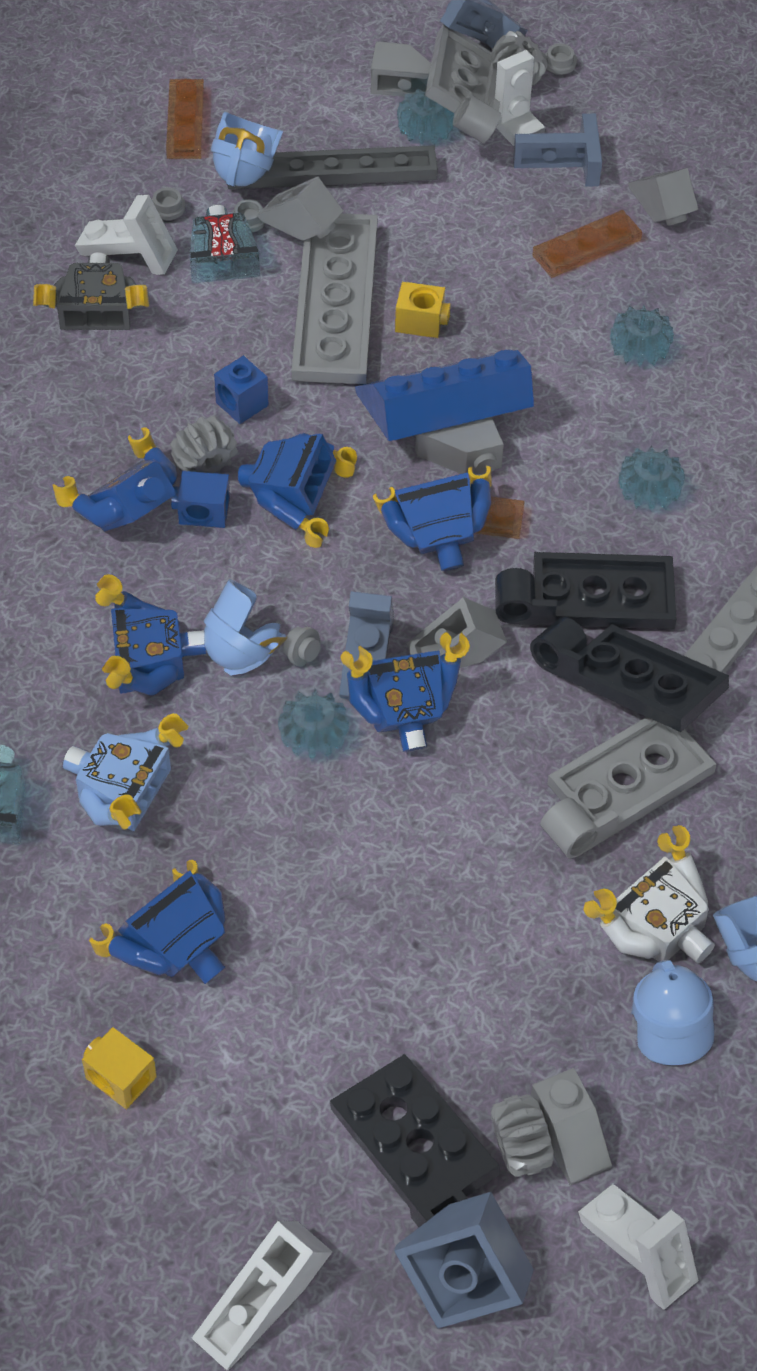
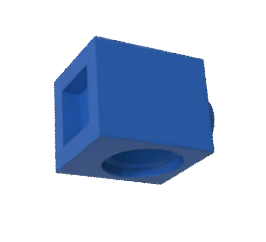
[214,355,269,424]
[171,471,230,528]

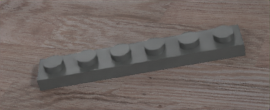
[227,145,438,189]

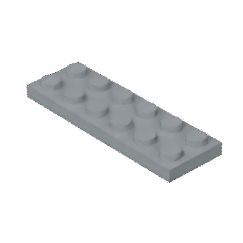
[291,213,378,384]

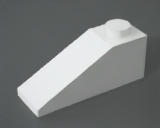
[192,1221,332,1370]

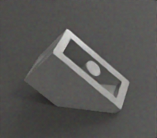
[371,41,431,99]
[628,168,698,226]
[257,176,343,241]
[415,417,504,475]
[407,597,507,668]
[531,1068,612,1186]

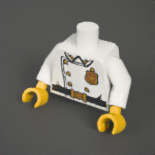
[583,825,715,964]

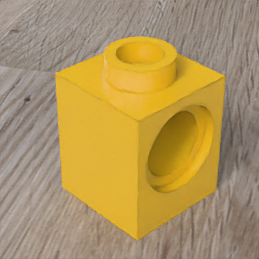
[395,281,451,338]
[82,1027,157,1110]

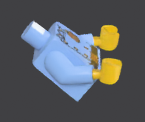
[63,713,189,831]

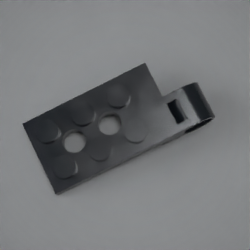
[495,552,677,629]
[530,617,729,732]
[330,1054,500,1227]

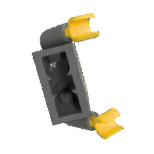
[33,252,149,330]

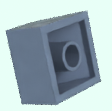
[394,1192,534,1329]

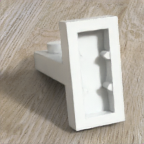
[495,50,545,146]
[75,195,178,275]
[578,1184,699,1310]

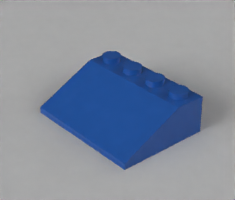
[355,350,534,441]

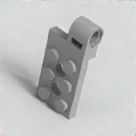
[425,24,501,143]
[540,717,716,858]

